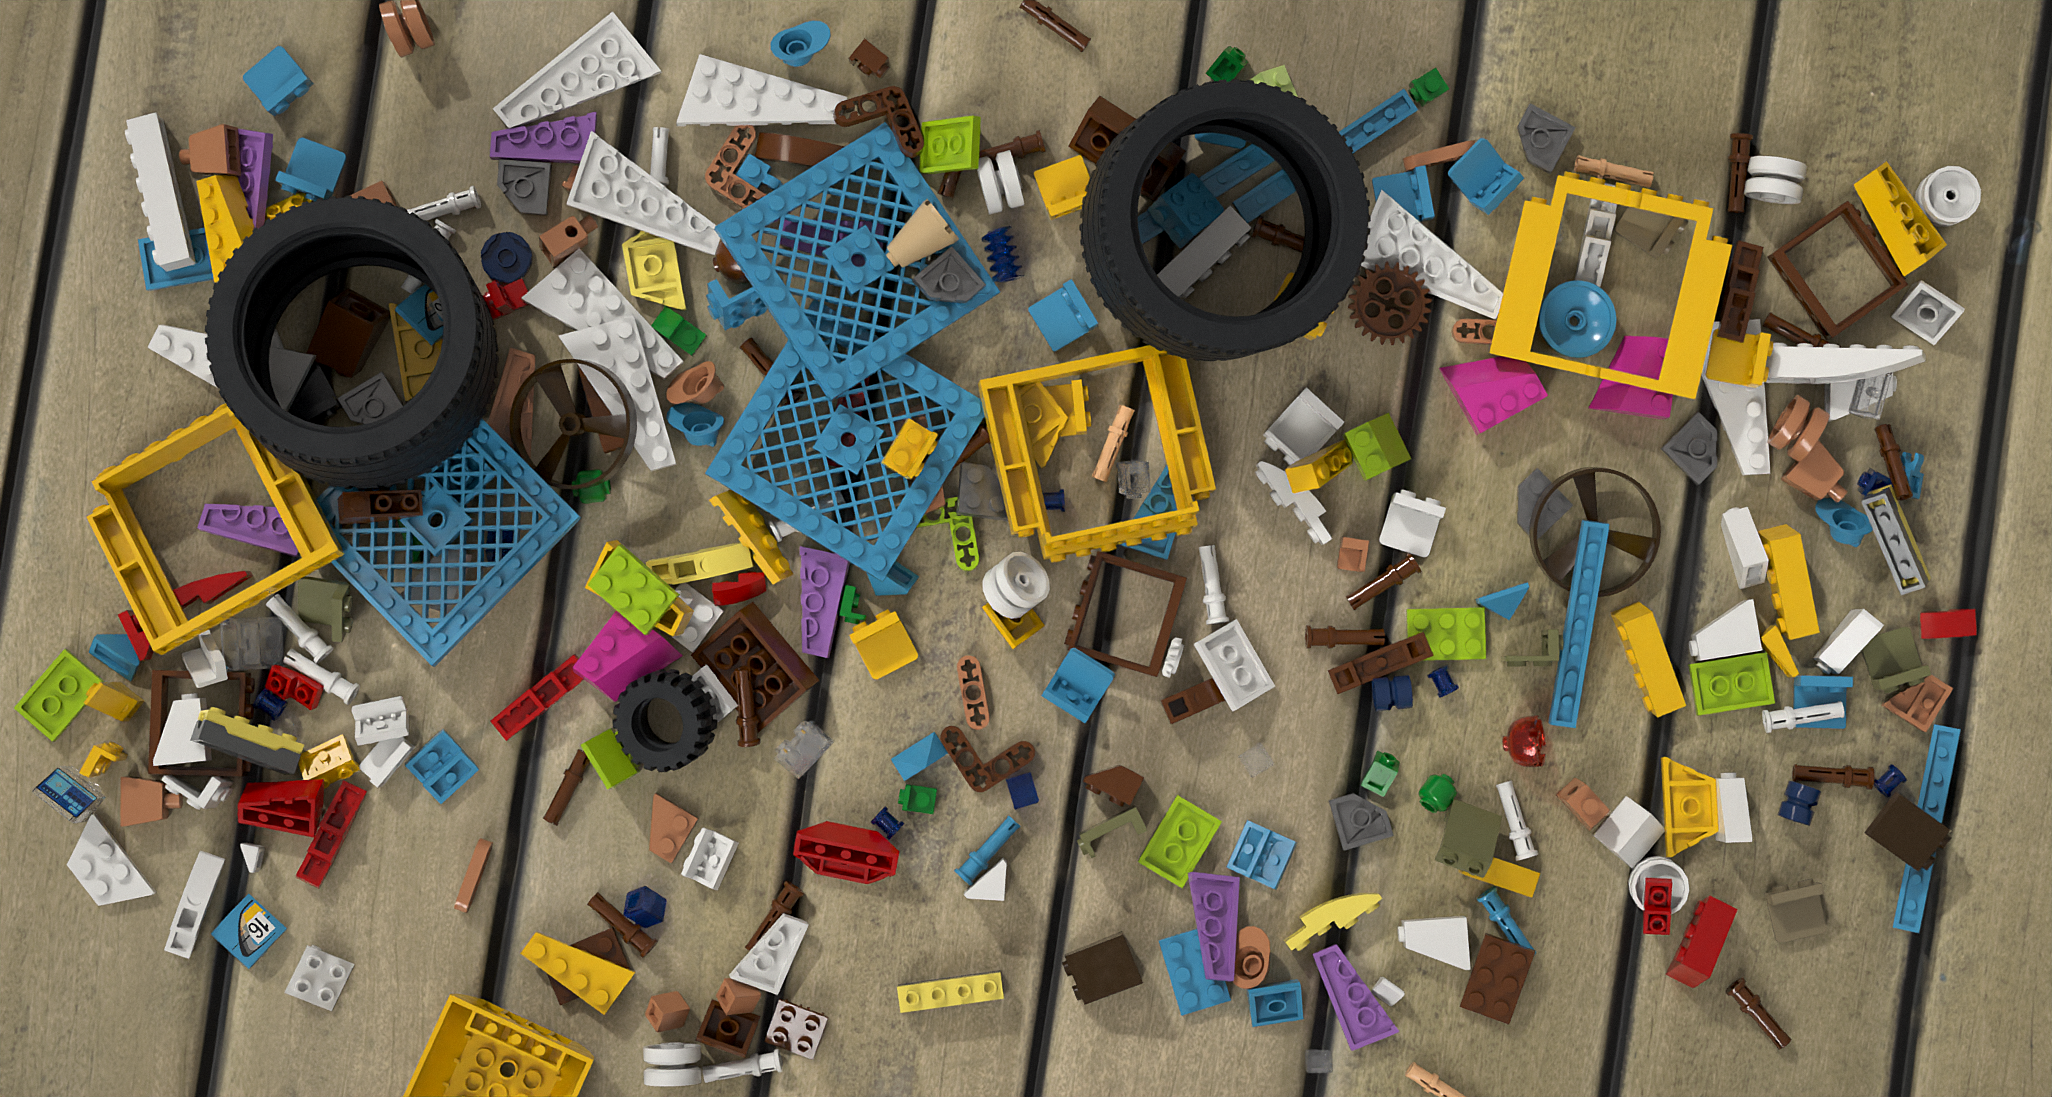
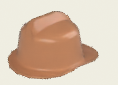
[666,361,724,404]
[1232,926,1270,989]

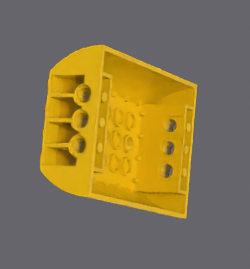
[403,994,594,1097]

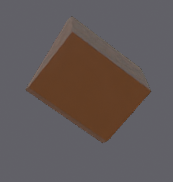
[695,999,761,1058]

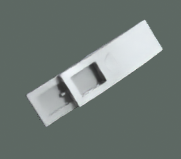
[1255,461,1332,545]
[164,851,225,959]

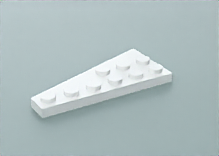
[493,12,662,129]
[676,54,847,126]
[566,131,720,256]
[1361,189,1503,320]
[521,248,683,380]
[559,315,676,472]
[1701,319,1770,475]
[148,325,316,412]

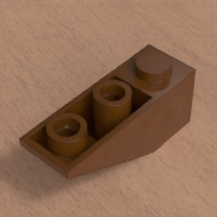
[337,490,423,524]
[1160,678,1226,724]

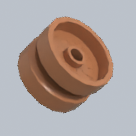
[379,0,435,58]
[1767,395,1830,462]

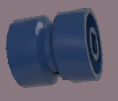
[1372,675,1413,712]
[1777,781,1821,826]

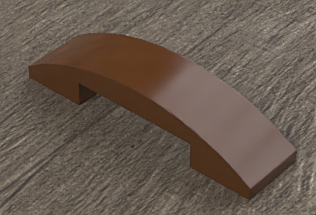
[755,132,856,176]
[1328,632,1434,694]

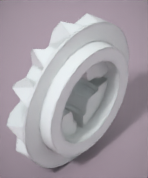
[1162,637,1184,678]

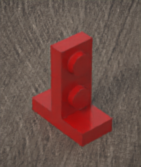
[482,278,529,320]

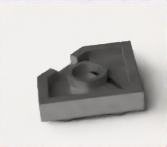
[1517,103,1576,174]
[497,159,552,216]
[912,246,986,303]
[337,372,403,424]
[1661,412,1717,485]
[956,462,1008,521]
[1517,468,1573,540]
[1328,793,1394,851]

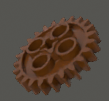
[1348,261,1432,345]

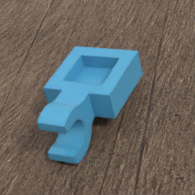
[736,154,783,190]
[1901,452,1924,499]

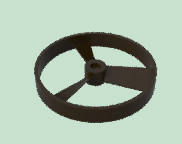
[510,359,637,489]
[1529,467,1661,597]

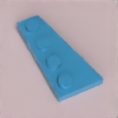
[1120,465,1177,560]

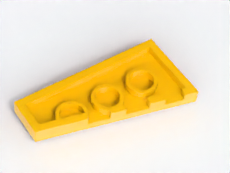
[709,490,793,584]
[520,932,636,1015]

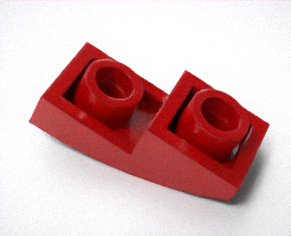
[712,572,767,606]
[1920,609,1977,639]
[265,665,324,710]
[1643,878,1673,935]

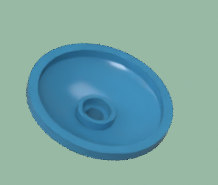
[1538,280,1616,358]

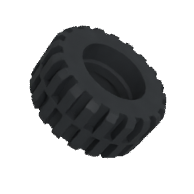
[612,669,718,772]

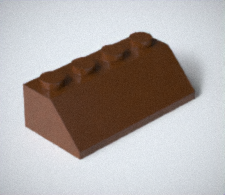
[1068,96,1186,201]

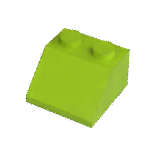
[1342,413,1411,481]
[581,728,641,790]

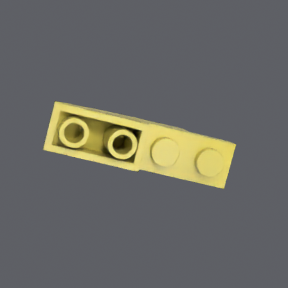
[646,542,754,585]
[1284,893,1382,951]

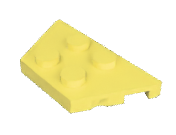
[622,231,687,311]

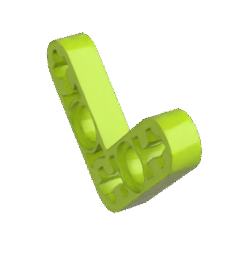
[916,497,979,571]

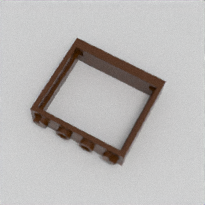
[1767,201,1908,340]
[1064,551,1187,677]
[148,670,255,777]

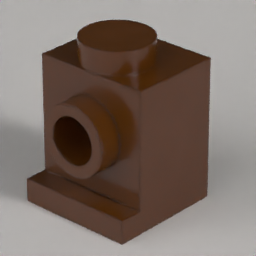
[848,38,890,79]

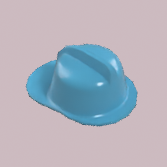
[770,21,831,67]
[666,402,724,447]
[1815,498,1873,547]

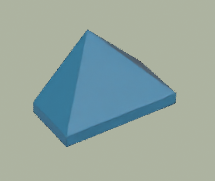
[866,561,919,596]
[1475,582,1529,620]
[88,634,139,682]
[891,731,948,781]

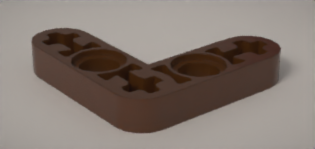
[833,86,924,158]
[940,726,1035,792]

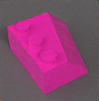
[1588,336,1673,420]
[1439,356,1548,436]
[573,610,683,702]

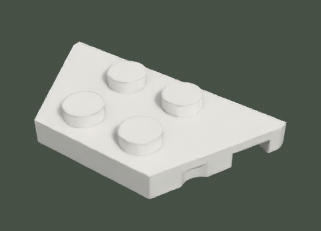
[67,814,156,906]

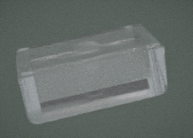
[1848,372,1893,420]

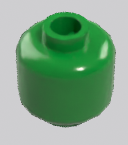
[572,469,611,504]
[1418,774,1457,813]

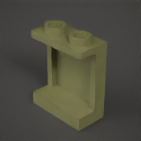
[1435,799,1503,878]
[1077,805,1148,858]

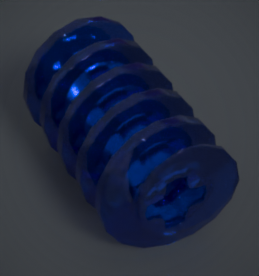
[981,226,1025,283]

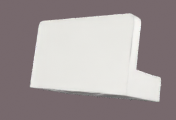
[182,630,228,688]
[359,736,415,788]

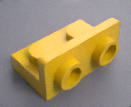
[881,418,938,479]
[298,734,360,789]
[79,741,128,778]

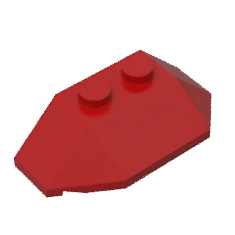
[793,821,900,884]

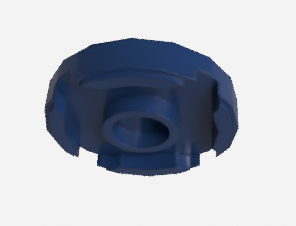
[481,232,533,283]

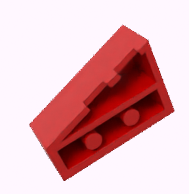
[238,779,324,838]
[1665,895,1738,988]

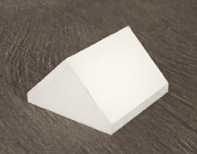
[1891,280,1965,345]
[1593,796,1665,869]
[964,857,1007,901]

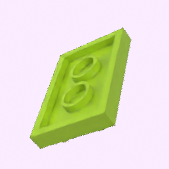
[919,115,981,175]
[587,544,680,635]
[1406,607,1486,661]
[14,649,105,742]
[1688,652,1775,716]
[1137,795,1222,888]

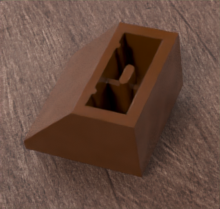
[1083,764,1144,807]

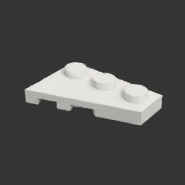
[729,913,808,995]

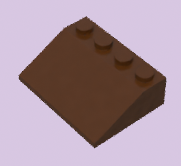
[691,602,820,733]

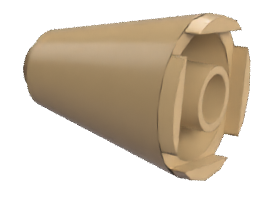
[886,199,959,268]

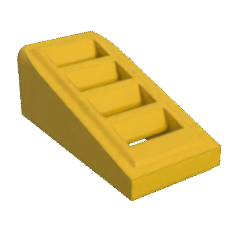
[1760,625,1799,678]

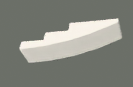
[1574,183,1617,287]

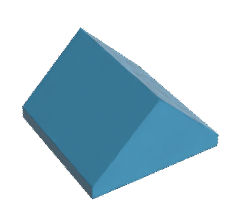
[1246,979,1304,1027]

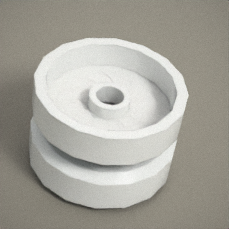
[977,150,1024,215]
[1744,156,1807,204]
[1915,166,1981,227]
[983,552,1050,619]
[1628,856,1689,914]
[643,1042,701,1086]

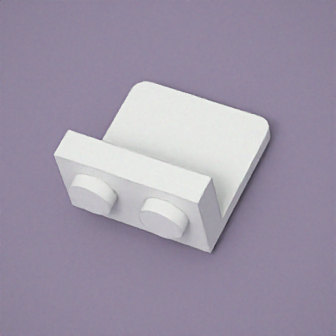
[1379,490,1446,557]
[162,775,234,810]

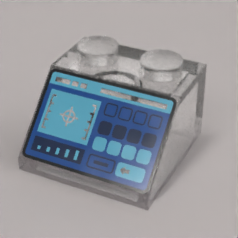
[32,765,106,823]

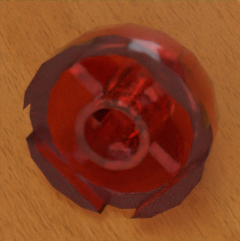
[1502,715,1546,768]

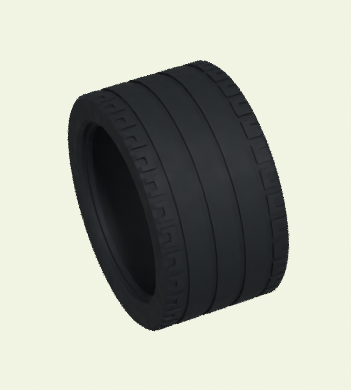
[1079,79,1371,361]
[205,196,499,490]

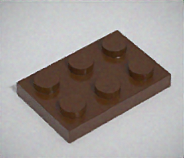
[547,927,631,1005]
[1460,933,1535,1024]

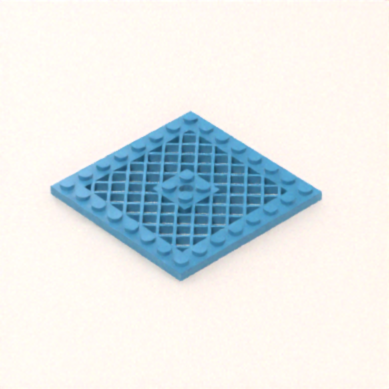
[714,122,1000,401]
[705,299,985,582]
[317,418,581,667]

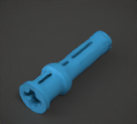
[954,815,1021,886]
[1476,886,1537,955]

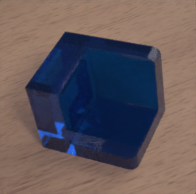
[1006,772,1039,810]
[623,886,667,928]

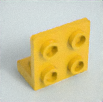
[1034,155,1090,220]

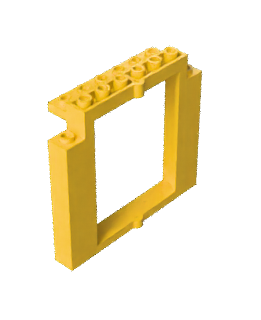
[1489,171,1732,399]
[978,345,1216,563]
[86,403,345,655]

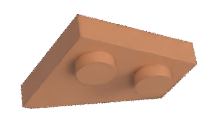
[1881,675,1953,732]
[649,793,699,863]

